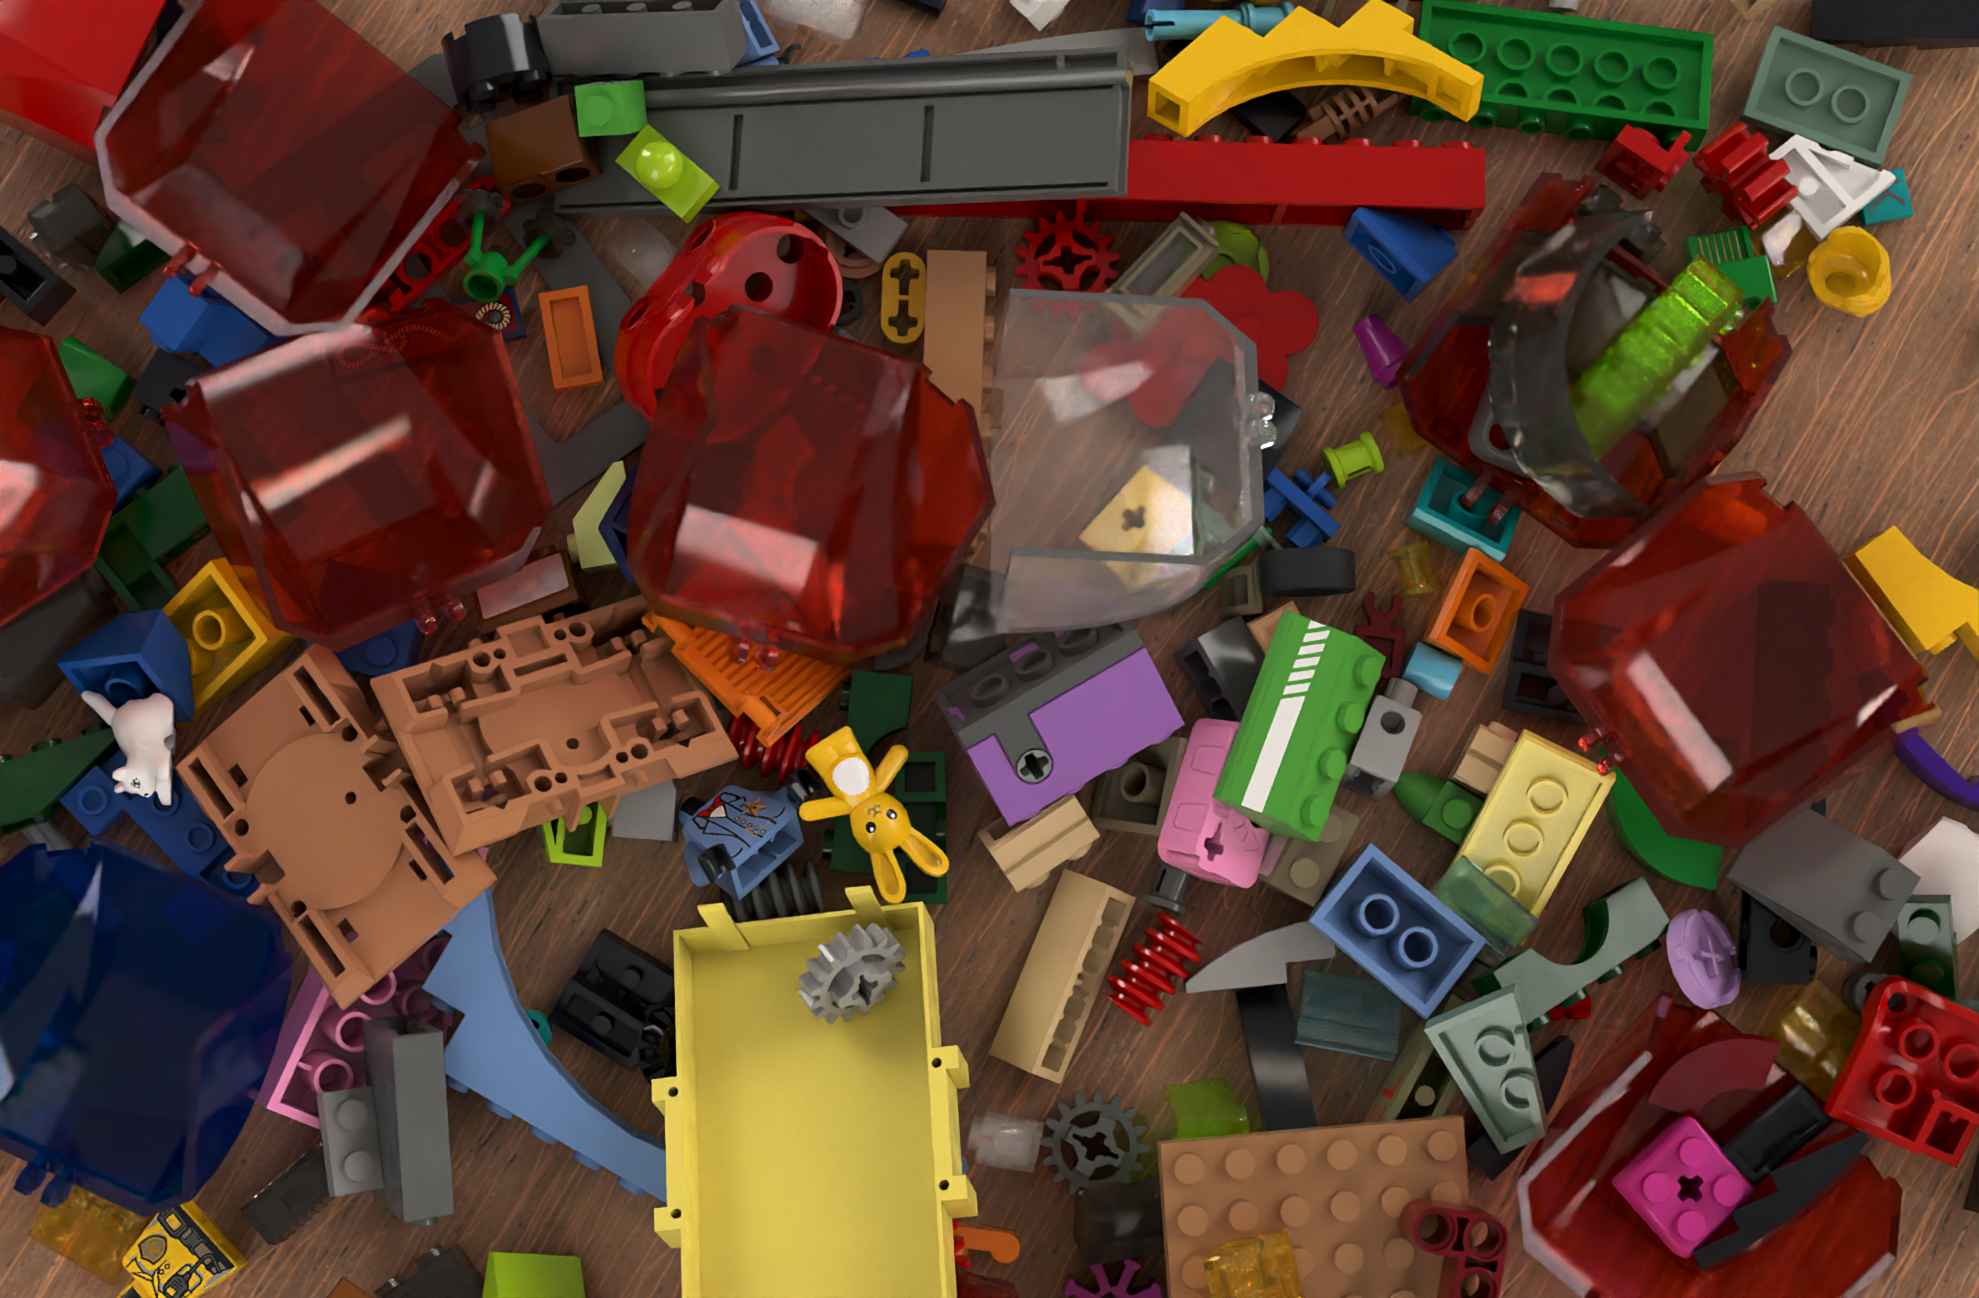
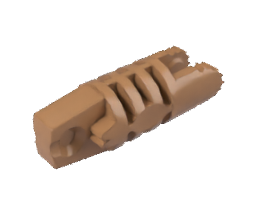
[1288,85,1409,145]

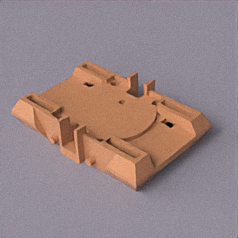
[370,592,739,857]
[173,638,497,1010]

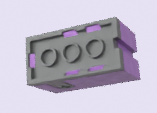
[931,592,1185,827]

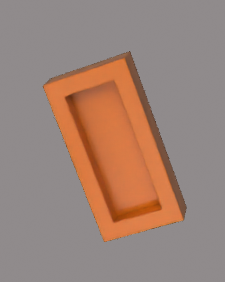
[538,285,605,393]

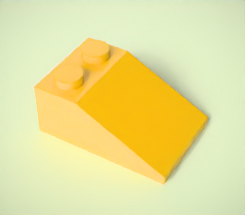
[162,553,304,729]

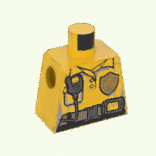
[117,1192,249,1298]

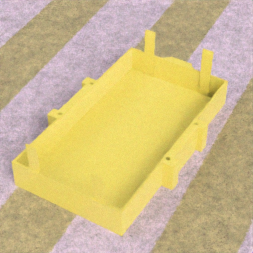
[651,885,978,1298]

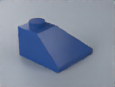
[1341,207,1459,304]
[57,609,195,723]

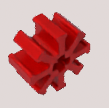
[1692,121,1798,231]

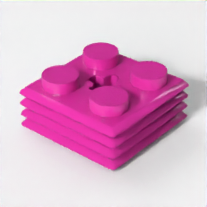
[1612,1115,1757,1258]

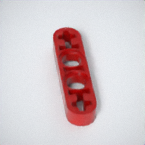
[358,176,515,322]

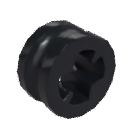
[835,279,863,327]

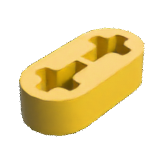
[881,252,926,348]

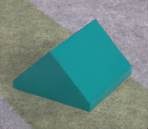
[1403,456,1526,564]

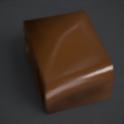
[485,94,603,205]

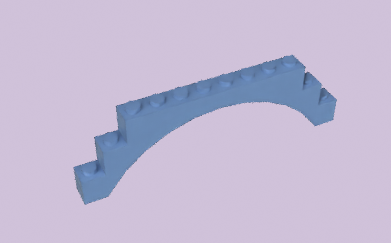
[421,856,969,1207]

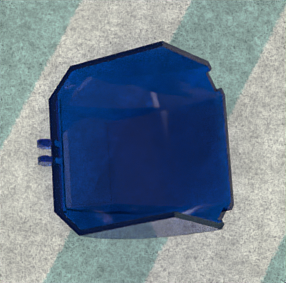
[0,838,294,1218]

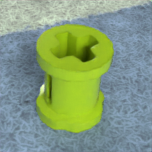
[1321,430,1384,489]

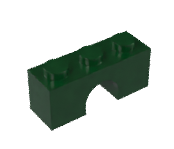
[895,751,948,904]

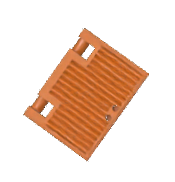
[641,547,853,748]

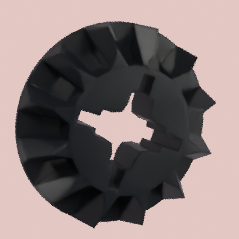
[638,1007,677,1085]

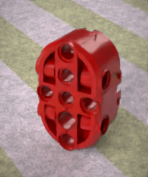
[614,210,843,443]

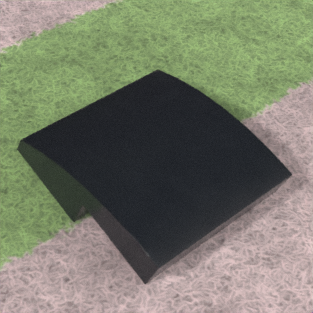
[1502,608,1620,729]
[547,927,675,1072]

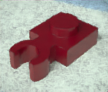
[1353,591,1405,680]

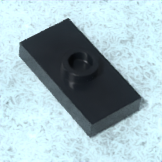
[1718,1080,1833,1187]

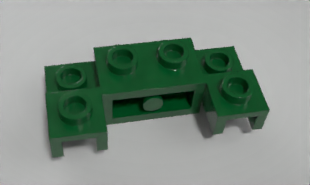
[77,424,309,613]

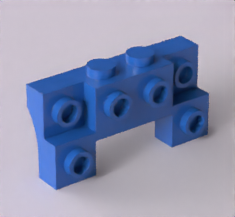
[59,748,261,945]

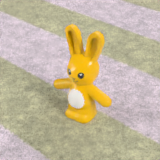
[799,726,949,905]

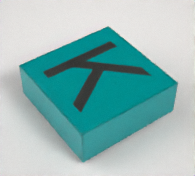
[1858,168,1914,228]

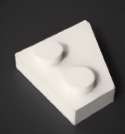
[1769,134,1896,243]

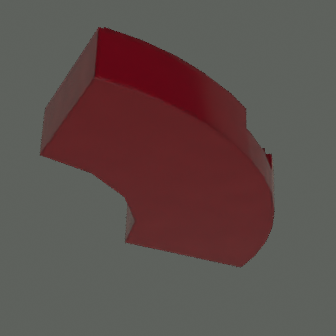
[1647,1034,1780,1119]

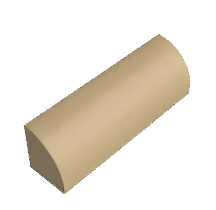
[988,868,1136,1084]

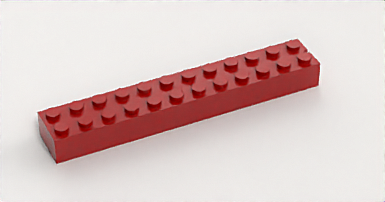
[885,133,1486,230]

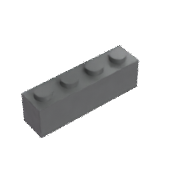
[536,0,749,79]

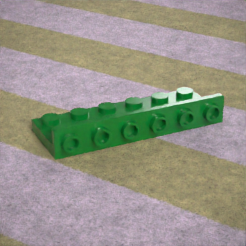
[1407,0,1714,152]

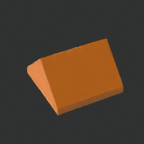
[1420,547,1530,676]

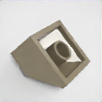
[1090,736,1188,839]

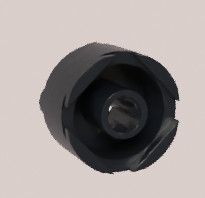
[441,13,553,114]

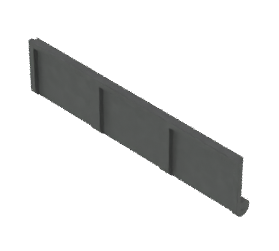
[550,46,1134,220]

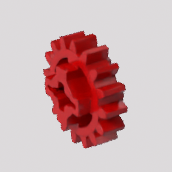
[1014,210,1120,320]

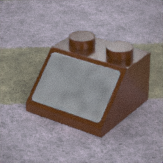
[470,545,591,640]

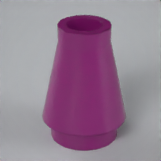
[1352,314,1418,390]

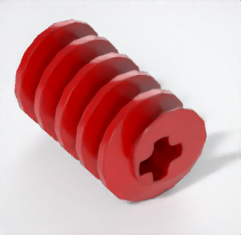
[726,713,819,786]
[1101,912,1203,1027]

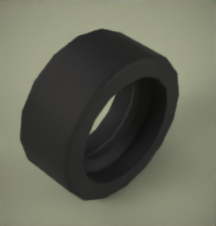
[1260,547,1356,597]

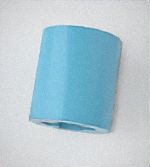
[1400,640,1463,701]

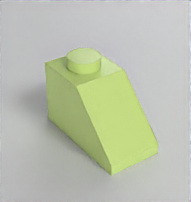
[567,461,629,575]

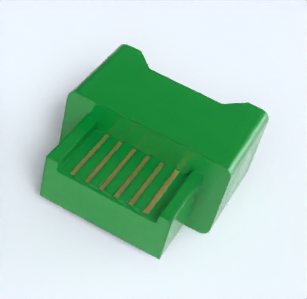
[1678,225,1778,326]

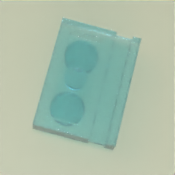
[1294,969,1403,1062]

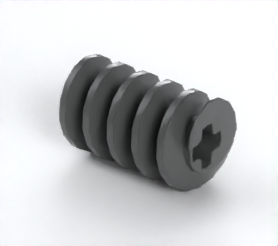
[720,859,826,923]

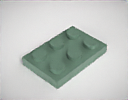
[1738,25,1913,169]

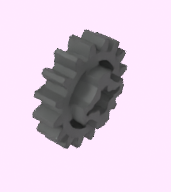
[1040,1089,1150,1201]

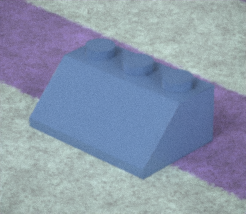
[1308,843,1487,1020]

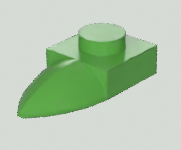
[1392,771,1484,848]

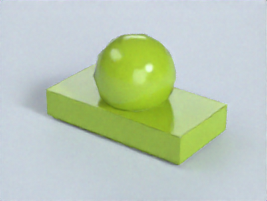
[615,123,721,224]

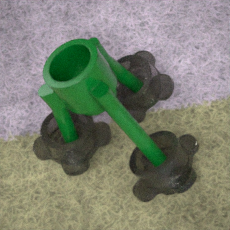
[454,189,576,303]

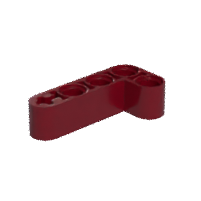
[1400,1199,1508,1298]

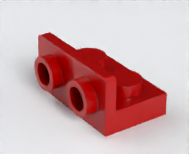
[1594,124,1692,201]

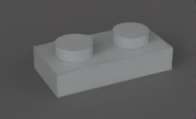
[316,1086,385,1197]

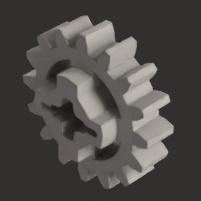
[798,923,906,1024]

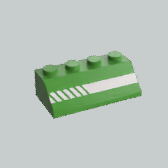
[1213,610,1386,843]

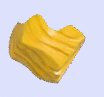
[1806,225,1892,318]

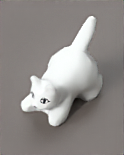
[81,690,176,806]

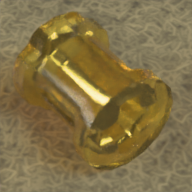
[1387,540,1444,600]

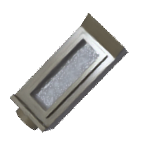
[1100,210,1219,340]

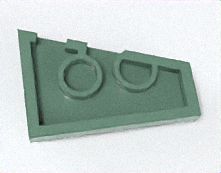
[1424,983,1549,1155]

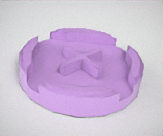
[1666,908,1742,1010]

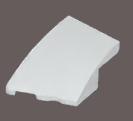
[1890,816,1979,945]

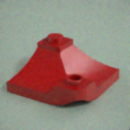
[1823,976,1979,1168]

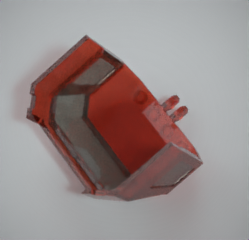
[1395,172,1793,551]

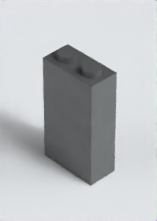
[362,1014,454,1227]

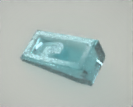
[1428,855,1541,962]

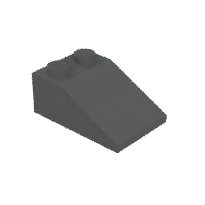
[1723,792,1921,963]

